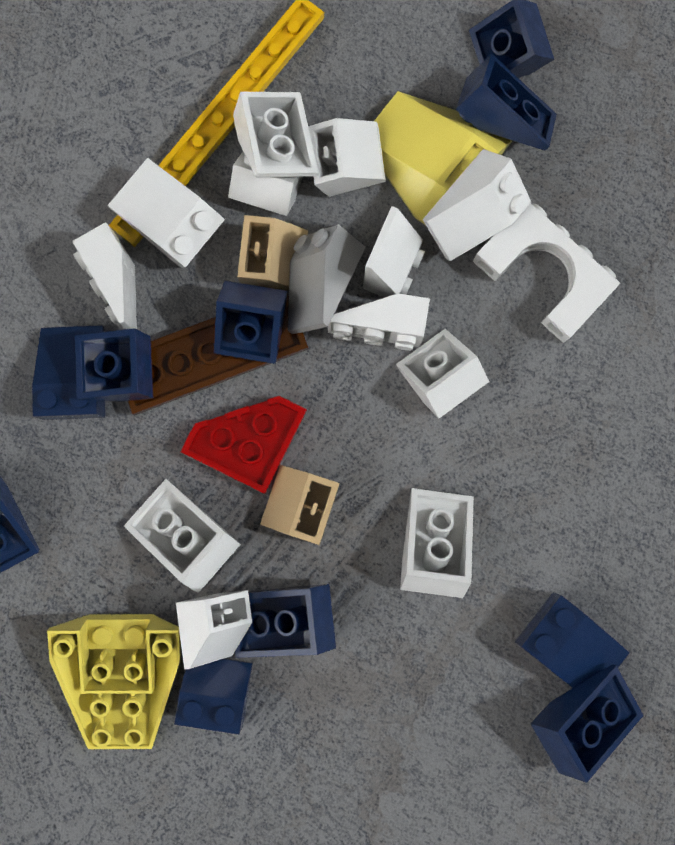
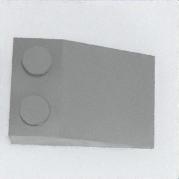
[288,224,365,334]

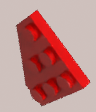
[180,396,307,494]

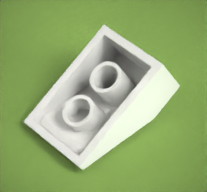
[233,92,319,177]
[422,149,531,261]
[107,158,225,268]
[363,206,425,298]
[124,479,241,593]
[400,488,474,598]

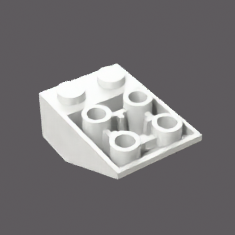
[72,222,137,330]
[328,293,430,351]

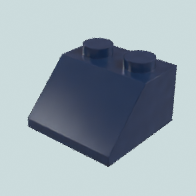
[469,0,555,78]
[214,281,287,364]
[75,328,153,401]
[174,658,253,735]

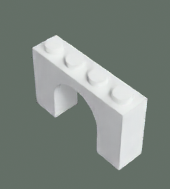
[473,203,620,343]

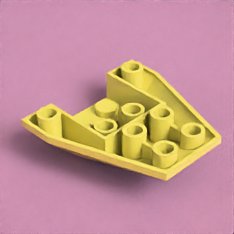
[374,91,513,226]
[47,614,181,749]

